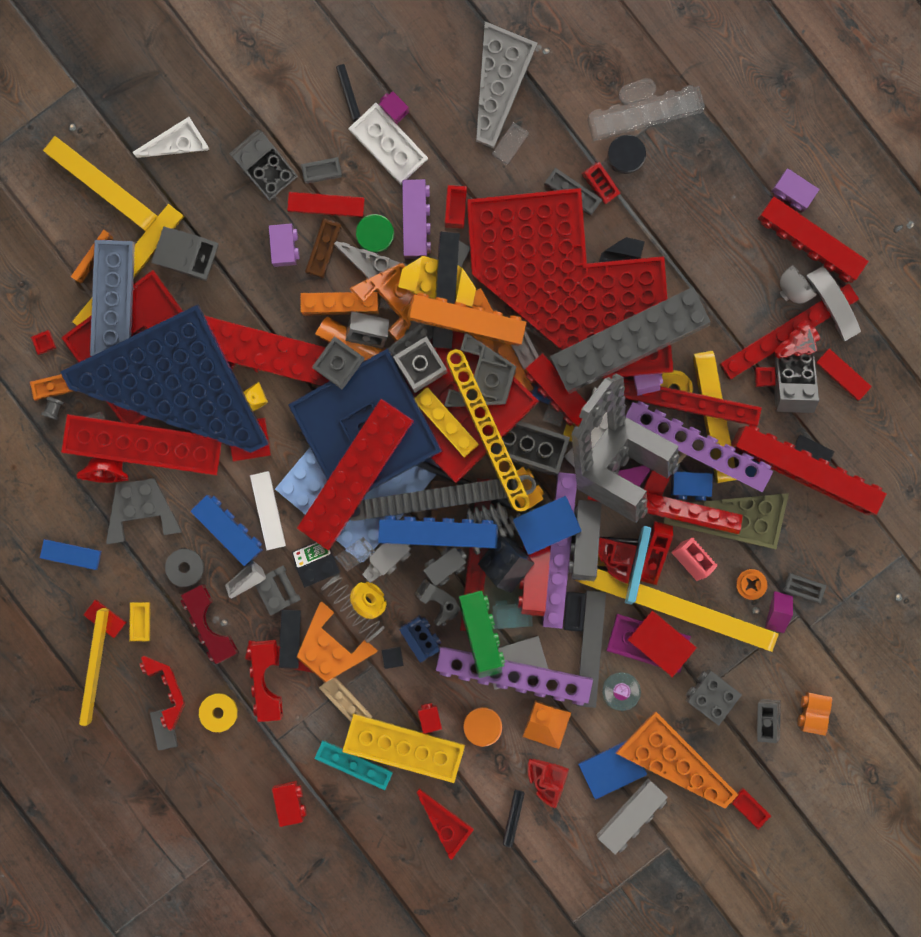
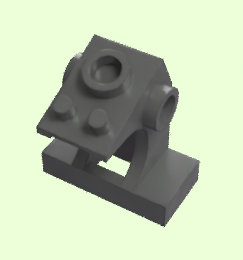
[415,578,461,626]

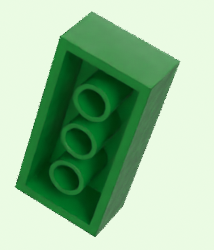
[459,591,505,678]

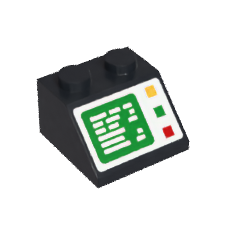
[292,542,342,588]

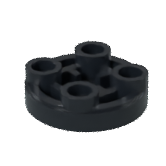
[608,135,646,174]

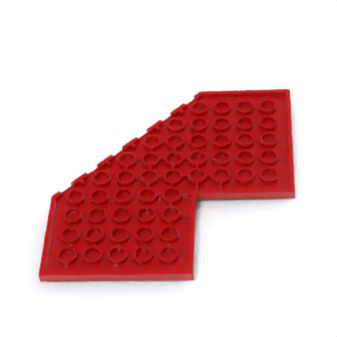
[467,188,673,379]

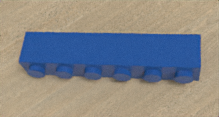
[378,516,498,548]

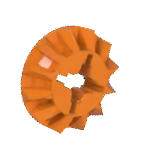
[736,569,767,600]

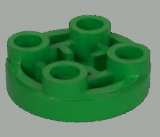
[356,214,394,253]

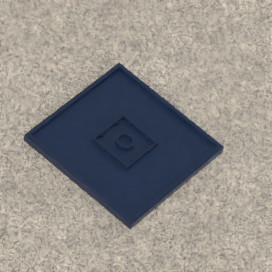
[288,349,442,493]

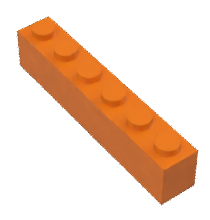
[407,293,526,346]

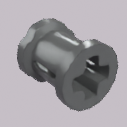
[41,397,64,420]

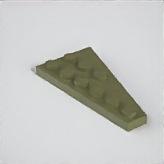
[663,493,789,549]

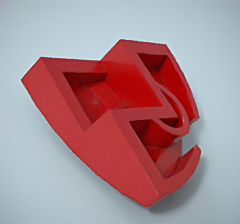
[598,538,637,584]
[528,759,569,808]

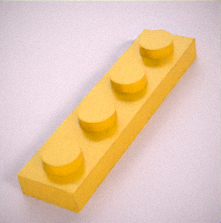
[415,387,479,458]

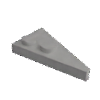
[334,241,407,278]

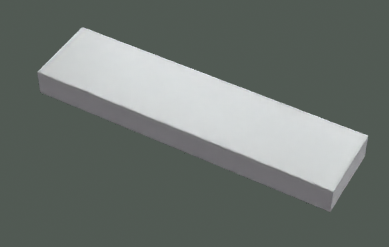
[250,471,286,550]

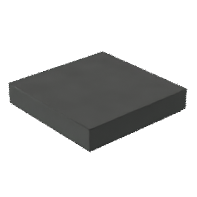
[312,336,365,390]

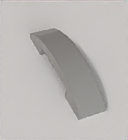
[806,266,861,341]

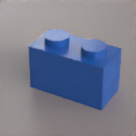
[671,472,713,501]

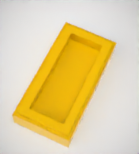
[129,602,150,641]

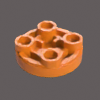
[464,707,502,747]

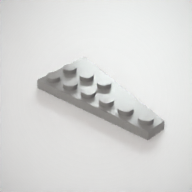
[476,22,537,149]

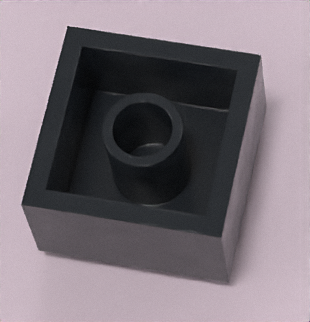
[478,534,535,593]

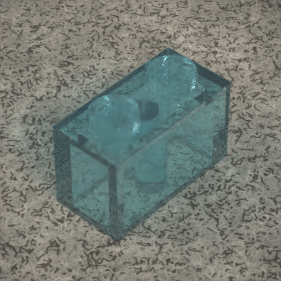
[492,600,533,629]

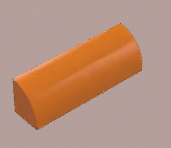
[315,316,392,362]

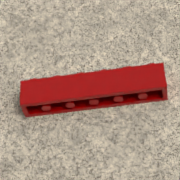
[758,197,869,283]

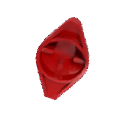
[76,457,128,483]

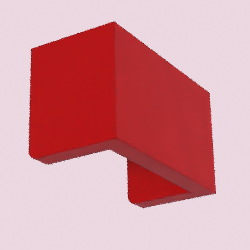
[445,185,467,229]

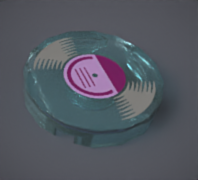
[602,672,641,711]

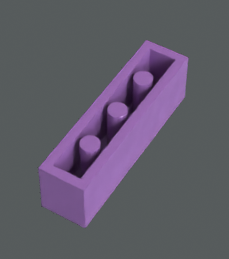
[402,179,431,259]

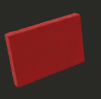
[627,610,697,678]

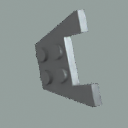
[444,333,517,407]
[106,478,182,544]

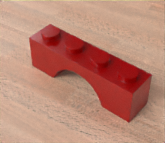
[248,640,283,722]

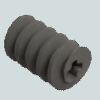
[467,502,509,527]

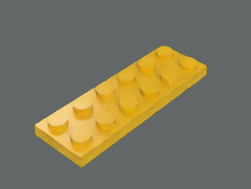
[342,713,465,783]

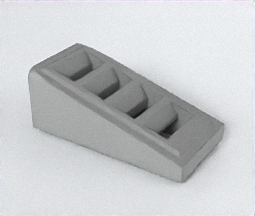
[225,561,266,599]

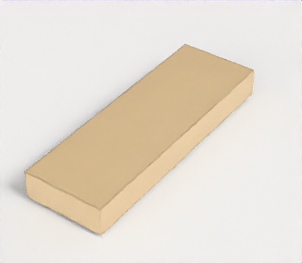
[319,677,373,722]

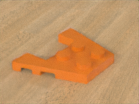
[350,263,416,342]
[296,601,378,683]

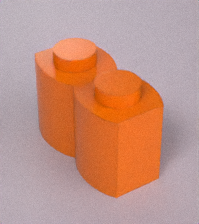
[797,692,832,736]

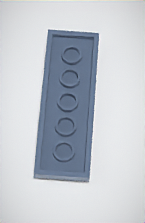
[90,240,135,356]

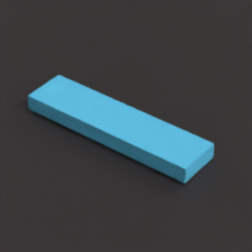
[625,526,651,605]

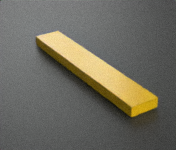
[79,608,109,726]

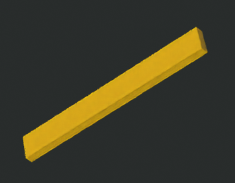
[72,204,184,325]

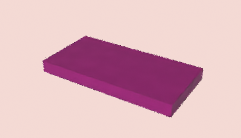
[606,614,691,673]

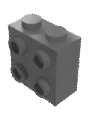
[423,546,467,586]
[685,670,742,726]

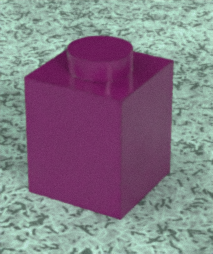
[379,91,409,124]

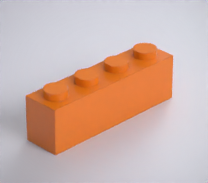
[301,292,379,316]

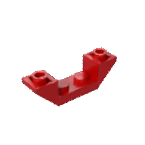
[139,656,185,731]

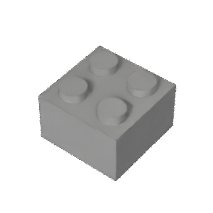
[393,336,448,393]

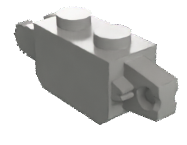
[362,543,411,583]

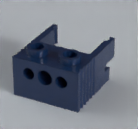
[399,615,441,663]

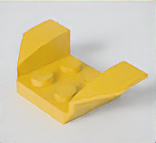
[398,256,476,307]

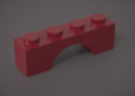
[181,584,239,664]

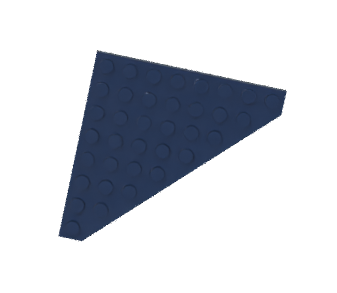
[61,304,269,453]

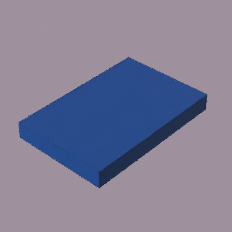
[513,496,582,555]
[578,740,647,800]

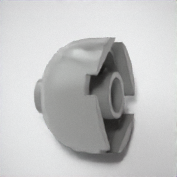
[780,265,817,304]

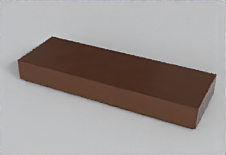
[305,218,342,279]

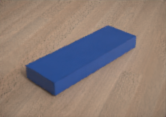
[40,539,102,570]

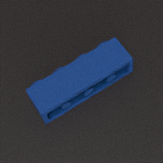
[190,495,263,566]

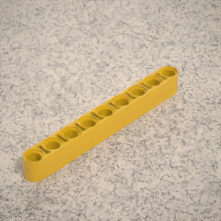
[446,349,530,511]

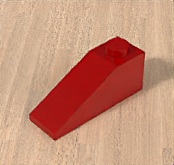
[640,521,673,585]

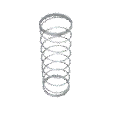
[321,573,385,643]

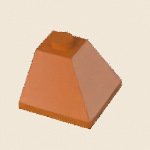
[522,700,571,749]

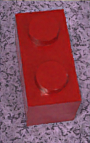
[272,781,307,827]

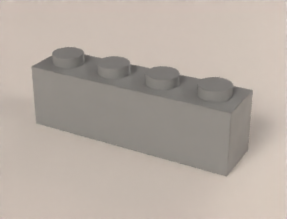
[596,778,668,854]

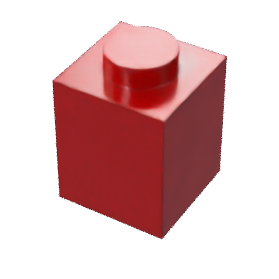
[418,703,442,734]

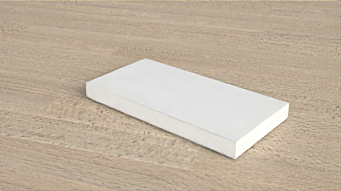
[348,103,428,185]

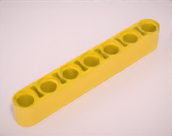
[43,136,158,231]
[693,351,737,483]

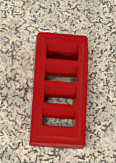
[581,162,620,204]

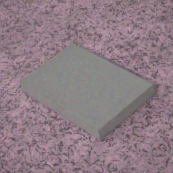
[491,636,548,690]

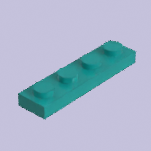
[314,740,393,790]

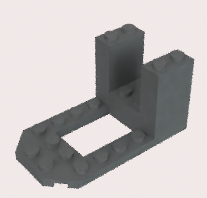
[572,374,680,523]

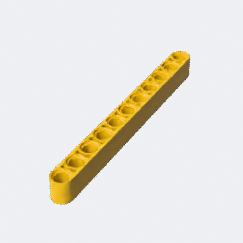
[575,569,779,652]

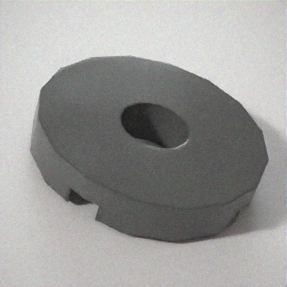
[165,549,204,587]

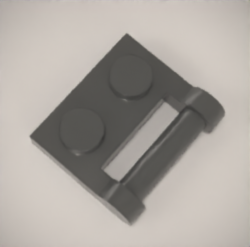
[255,565,301,615]

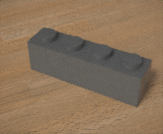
[568,500,602,582]

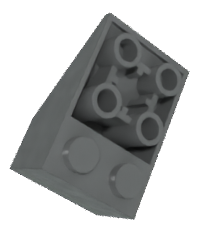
[229,129,298,201]
[151,227,219,282]
[774,353,819,413]

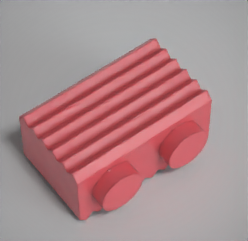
[671,538,717,581]

